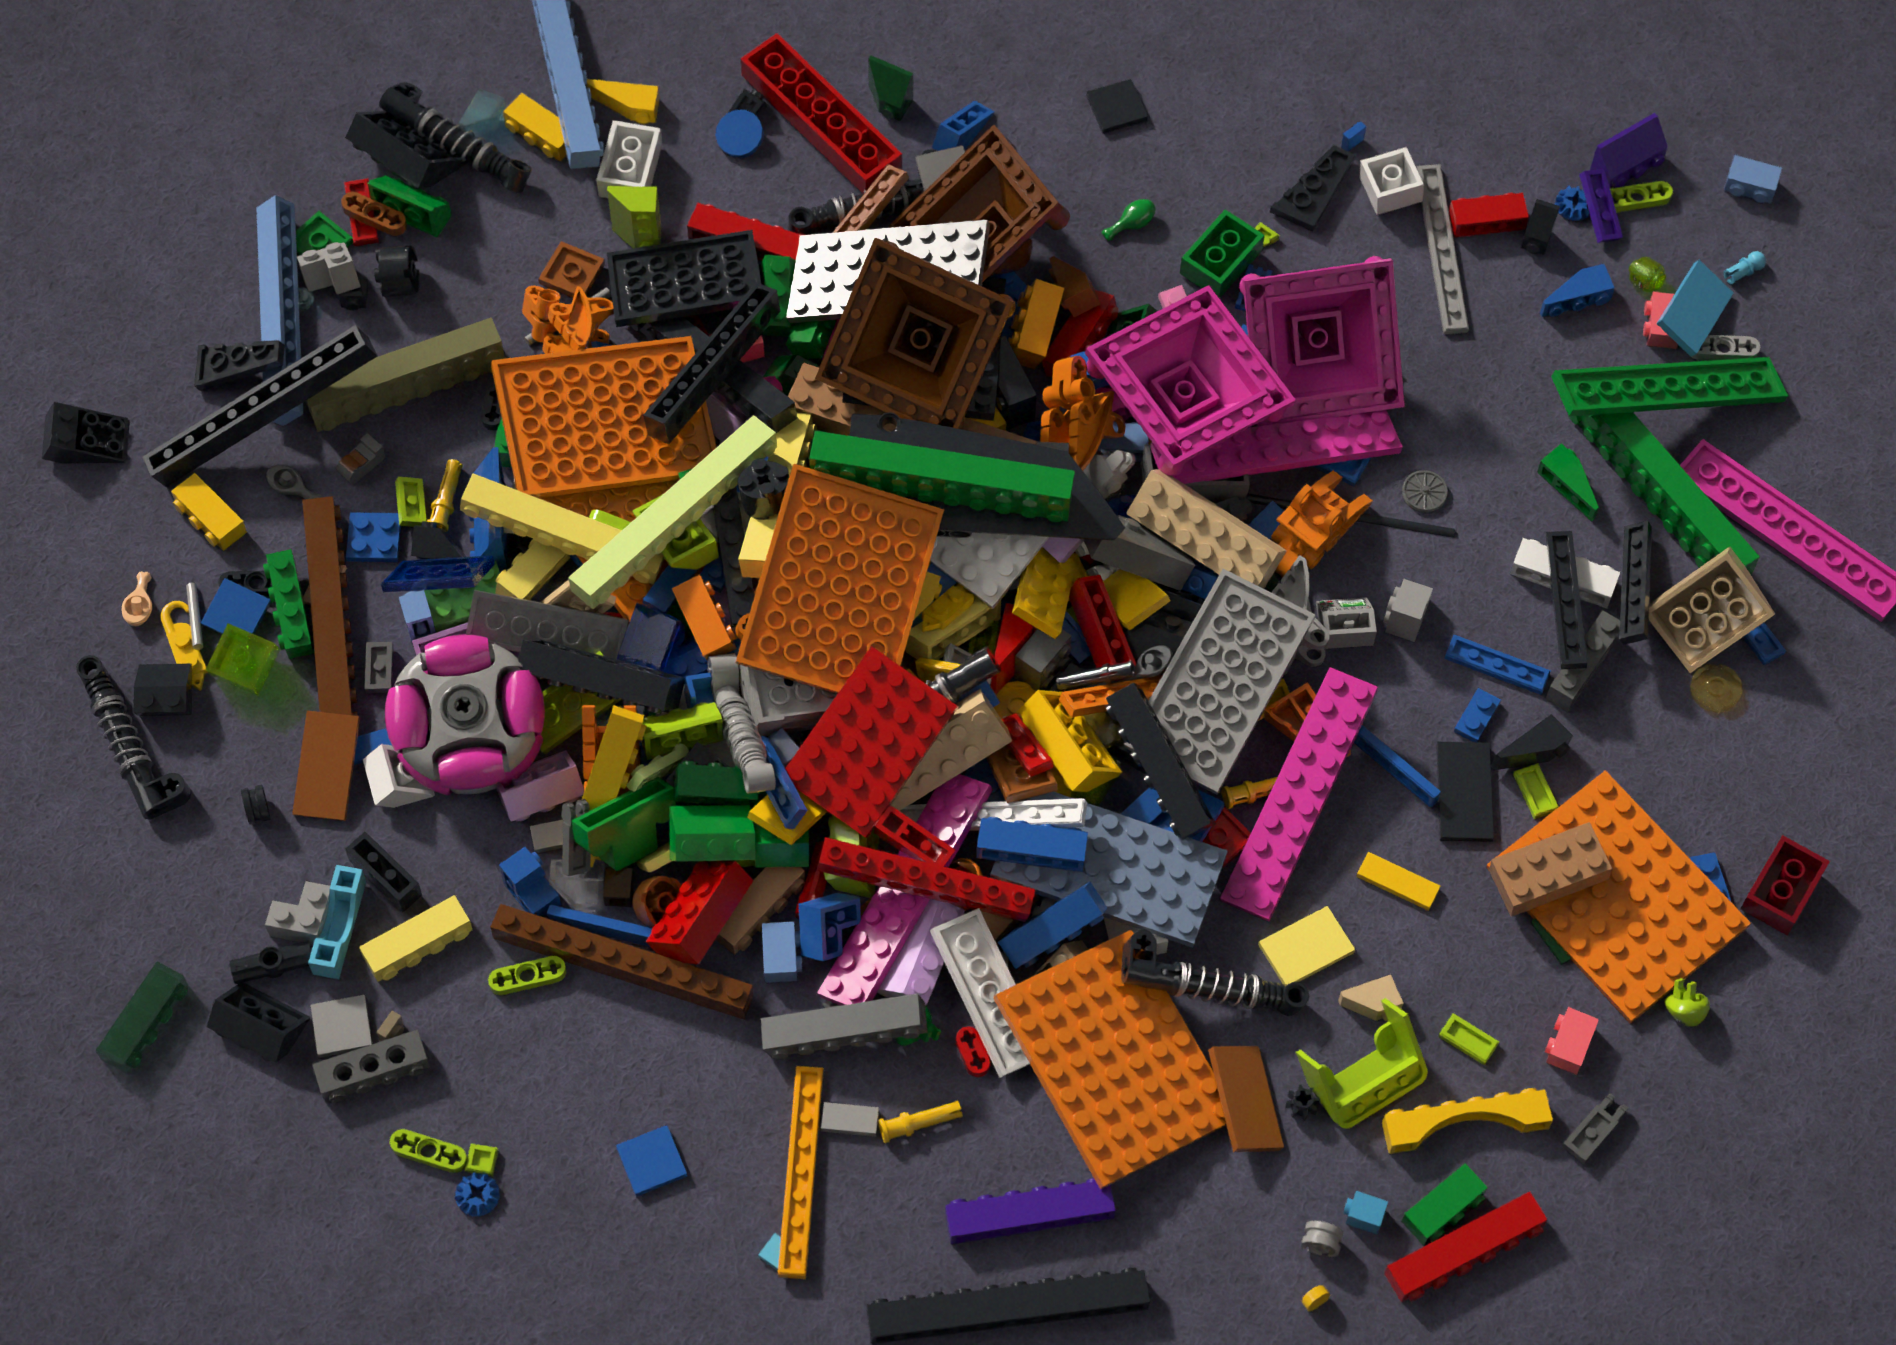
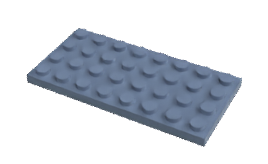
[990,792,1227,948]

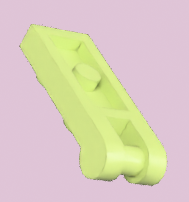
[626,743,689,792]

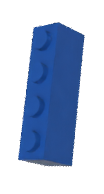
[976,817,1088,872]
[998,881,1108,969]

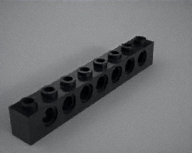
[643,283,781,444]

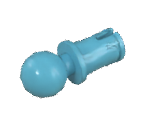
[1723,251,1766,284]

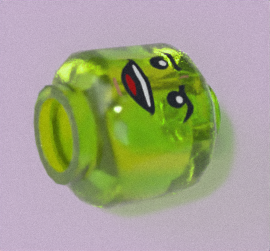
[1629,256,1666,293]

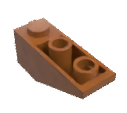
[1049,256,1100,317]

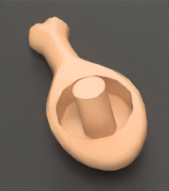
[122,572,152,626]

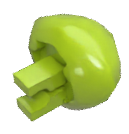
[1664,978,1710,1027]

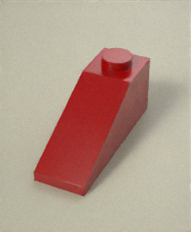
[874,805,956,866]

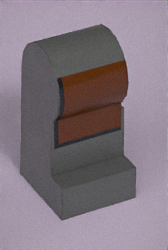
[336,433,386,484]

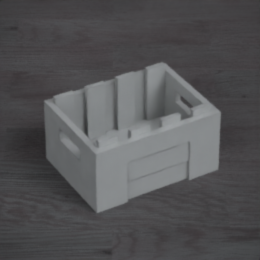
[738,664,837,737]

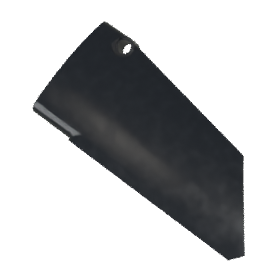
[850,412,1125,541]

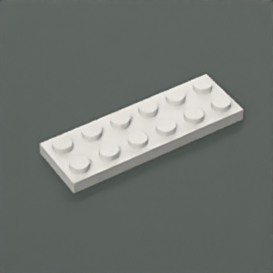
[930,908,1030,1078]

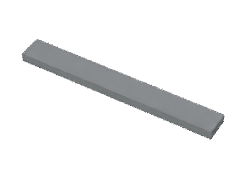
[1416,164,1469,334]

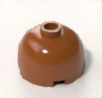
[633,876,681,928]

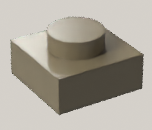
[377,1011,404,1042]

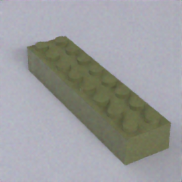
[306,317,505,432]

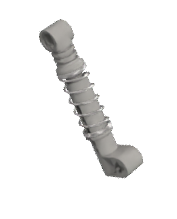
[708,653,775,793]

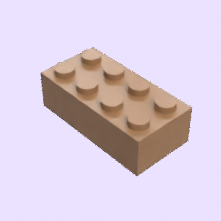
[1489,822,1612,917]

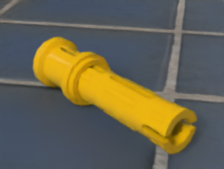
[427,459,463,531]
[1222,777,1277,809]
[878,1100,963,1143]

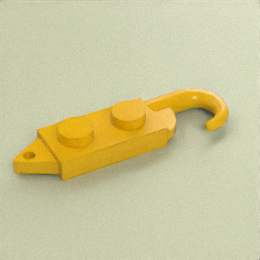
[922,584,975,632]
[161,601,208,691]

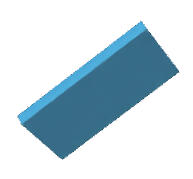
[1656,260,1734,357]

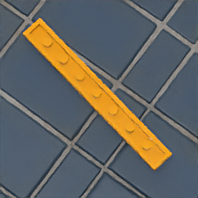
[778,1066,823,1279]

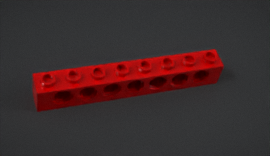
[817,837,1035,922]

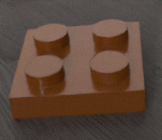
[538,241,605,298]

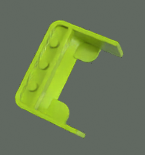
[1296,998,1427,1128]

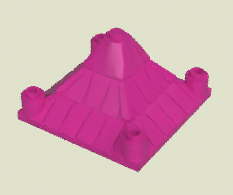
[1239,256,1405,427]
[1085,285,1296,476]

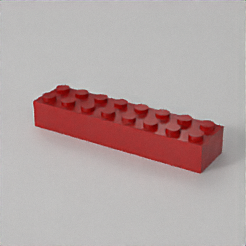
[741,33,902,194]

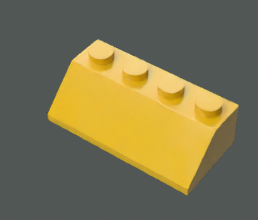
[1018,690,1122,792]

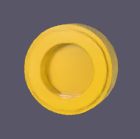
[1302,1285,1330,1311]

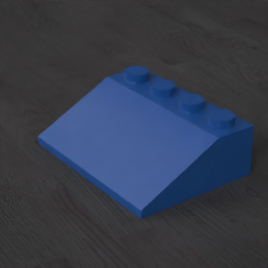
[469,447,508,573]

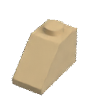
[1338,975,1403,1021]

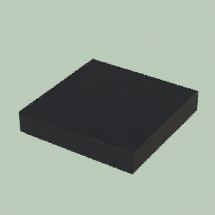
[1086,79,1148,134]

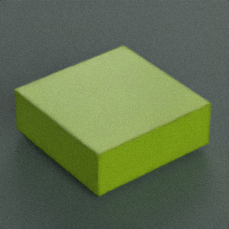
[465,1144,498,1176]

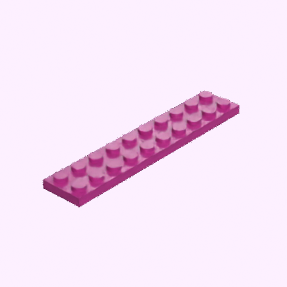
[1150,410,1402,484]
[1680,439,1896,622]
[1220,667,1378,922]
[817,774,993,1006]

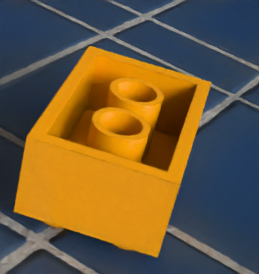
[1008,279,1064,369]

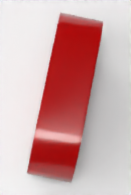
[956,1026,990,1077]

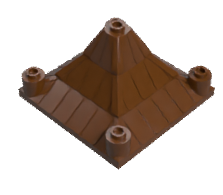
[888,125,1070,282]
[815,238,1015,430]

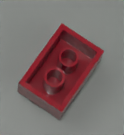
[1740,835,1830,936]

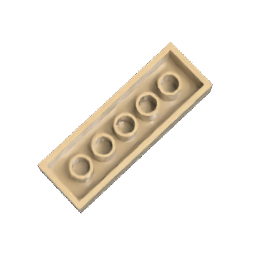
[1126,469,1287,589]
[891,689,1012,811]

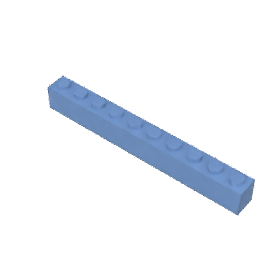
[532,0,604,169]
[257,195,303,426]

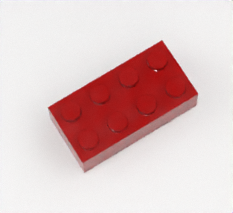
[646,860,754,964]

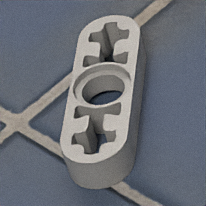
[1689,335,1760,360]

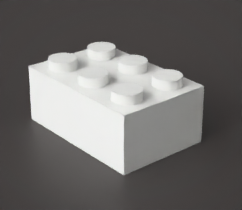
[596,121,662,198]

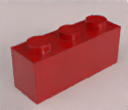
[1449,193,1529,237]

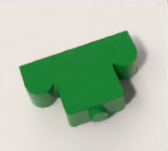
[572,777,676,871]

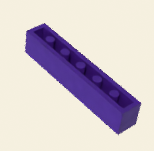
[945,1178,1115,1244]

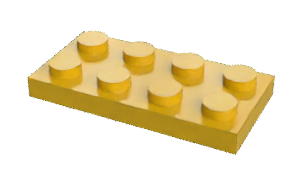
[1012,547,1075,639]

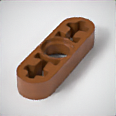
[341,192,407,236]

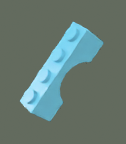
[308,865,366,979]

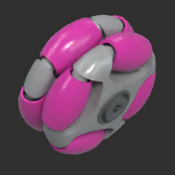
[385,635,545,796]

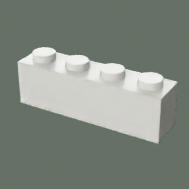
[1510,538,1620,608]

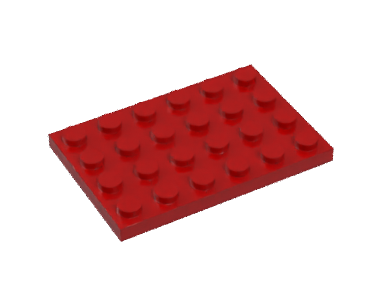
[785,646,959,838]

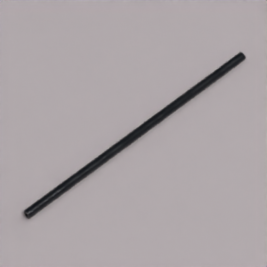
[1246,494,1455,538]

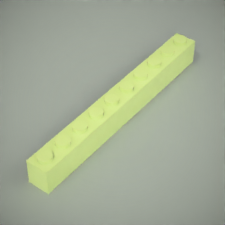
[568,415,777,609]

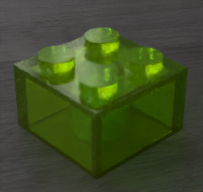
[206,623,280,696]

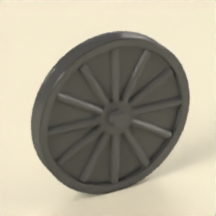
[1402,470,1448,512]

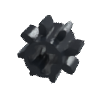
[1285,1084,1320,1121]

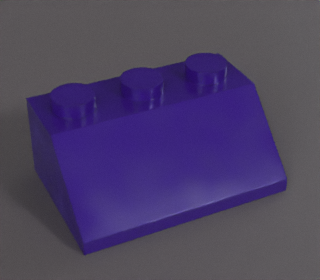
[1590,113,1668,189]

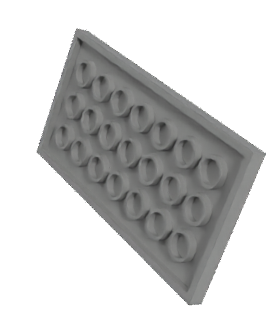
[1124,569,1315,795]

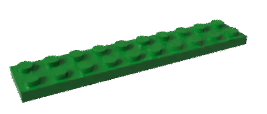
[1551,357,1788,416]

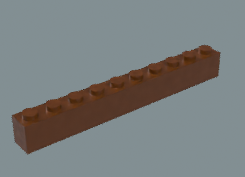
[302,496,360,726]
[490,904,754,1020]

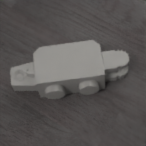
[1083,450,1136,499]

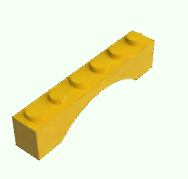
[1382,1088,1553,1154]

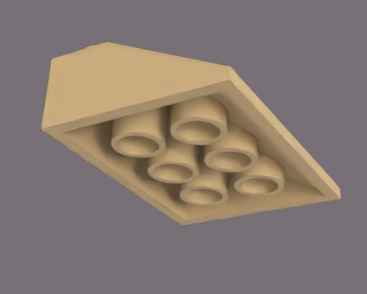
[1649,547,1775,673]

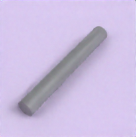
[186,583,203,650]

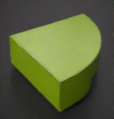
[1255,222,1280,246]

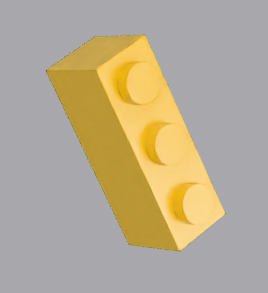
[503,93,567,161]
[171,473,247,551]

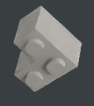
[297,242,360,294]
[1383,579,1433,642]
[265,881,330,945]

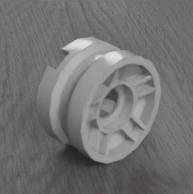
[1301,1221,1344,1257]

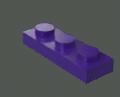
[1579,169,1623,243]

